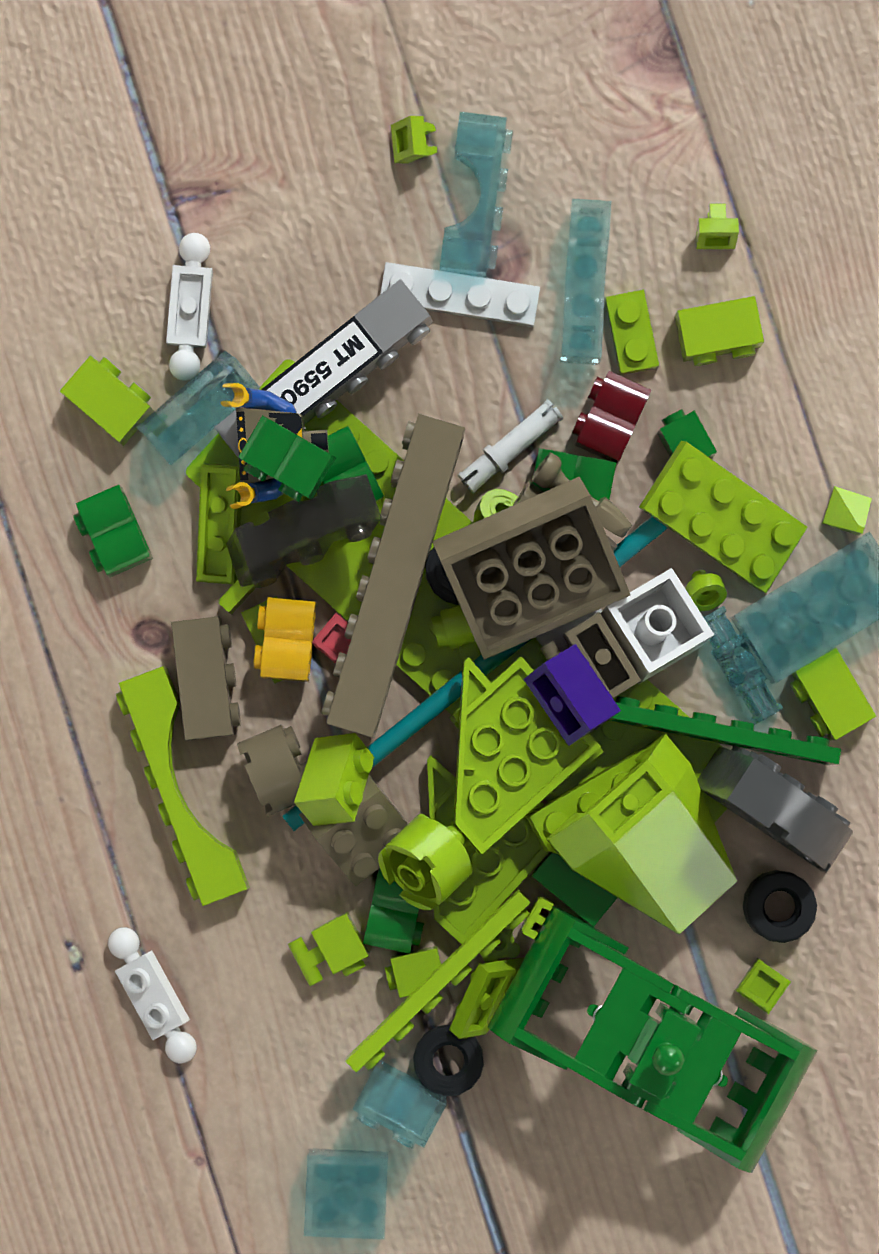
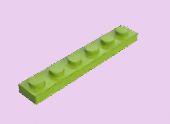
[345,889,530,1073]

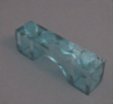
[440,112,513,278]
[560,199,612,365]

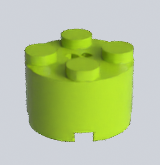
[378,814,473,910]

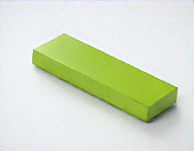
[196,463,241,585]

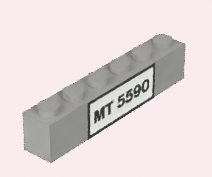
[214,279,433,457]

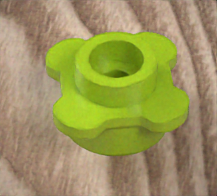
[482,925,520,963]

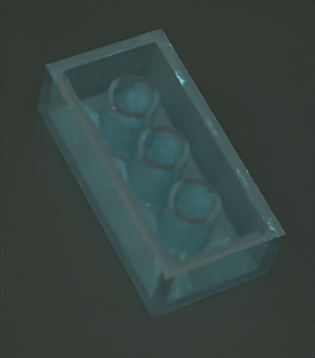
[730,531,879,684]

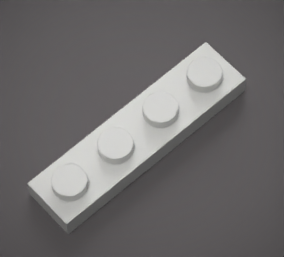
[380,262,540,327]

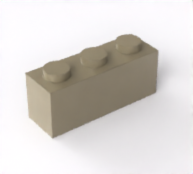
[171,616,241,741]

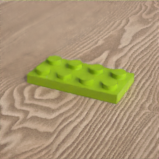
[639,441,808,593]

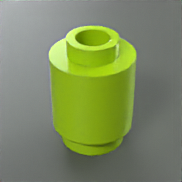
[431,605,476,649]

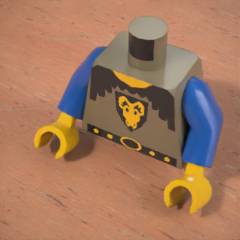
[220,383,329,509]

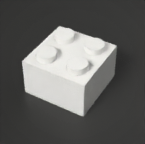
[600,568,714,684]

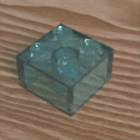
[352,1060,447,1149]
[304,1149,389,1239]

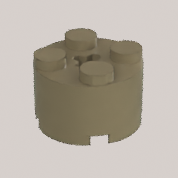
[237,725,307,816]

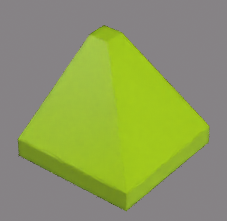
[822,486,872,536]

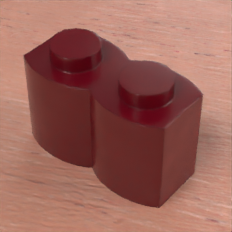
[572,371,651,465]

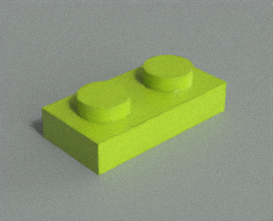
[605,289,659,375]

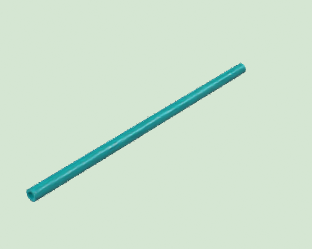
[282,516,668,831]

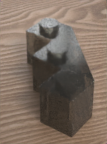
[226,474,382,588]

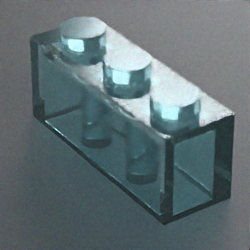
[136,351,260,465]

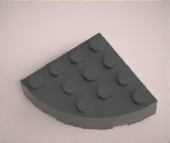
[697,745,853,873]

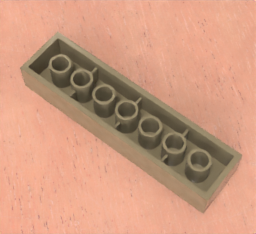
[321,414,465,738]

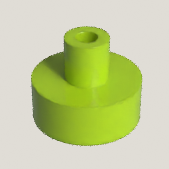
[685,570,727,611]

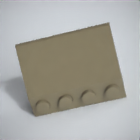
[432,477,631,660]

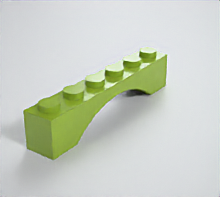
[116,666,250,906]

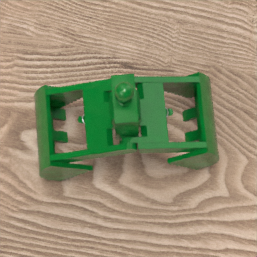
[488,906,818,1173]

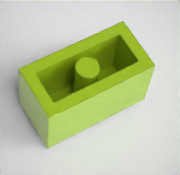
[675,296,764,366]
[60,355,154,446]
[790,648,877,741]
[294,733,374,826]

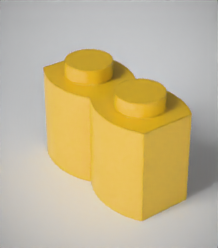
[254,597,316,682]

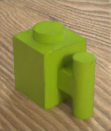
[288,912,370,986]

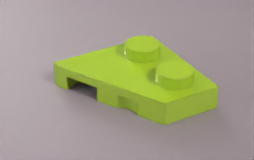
[449,957,525,1039]

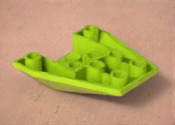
[546,734,737,934]

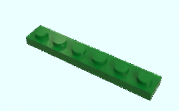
[608,696,841,765]

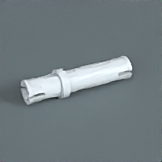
[458,399,563,494]

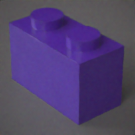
[523,644,621,746]

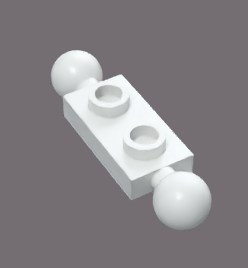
[166,233,213,381]
[108,927,197,1064]

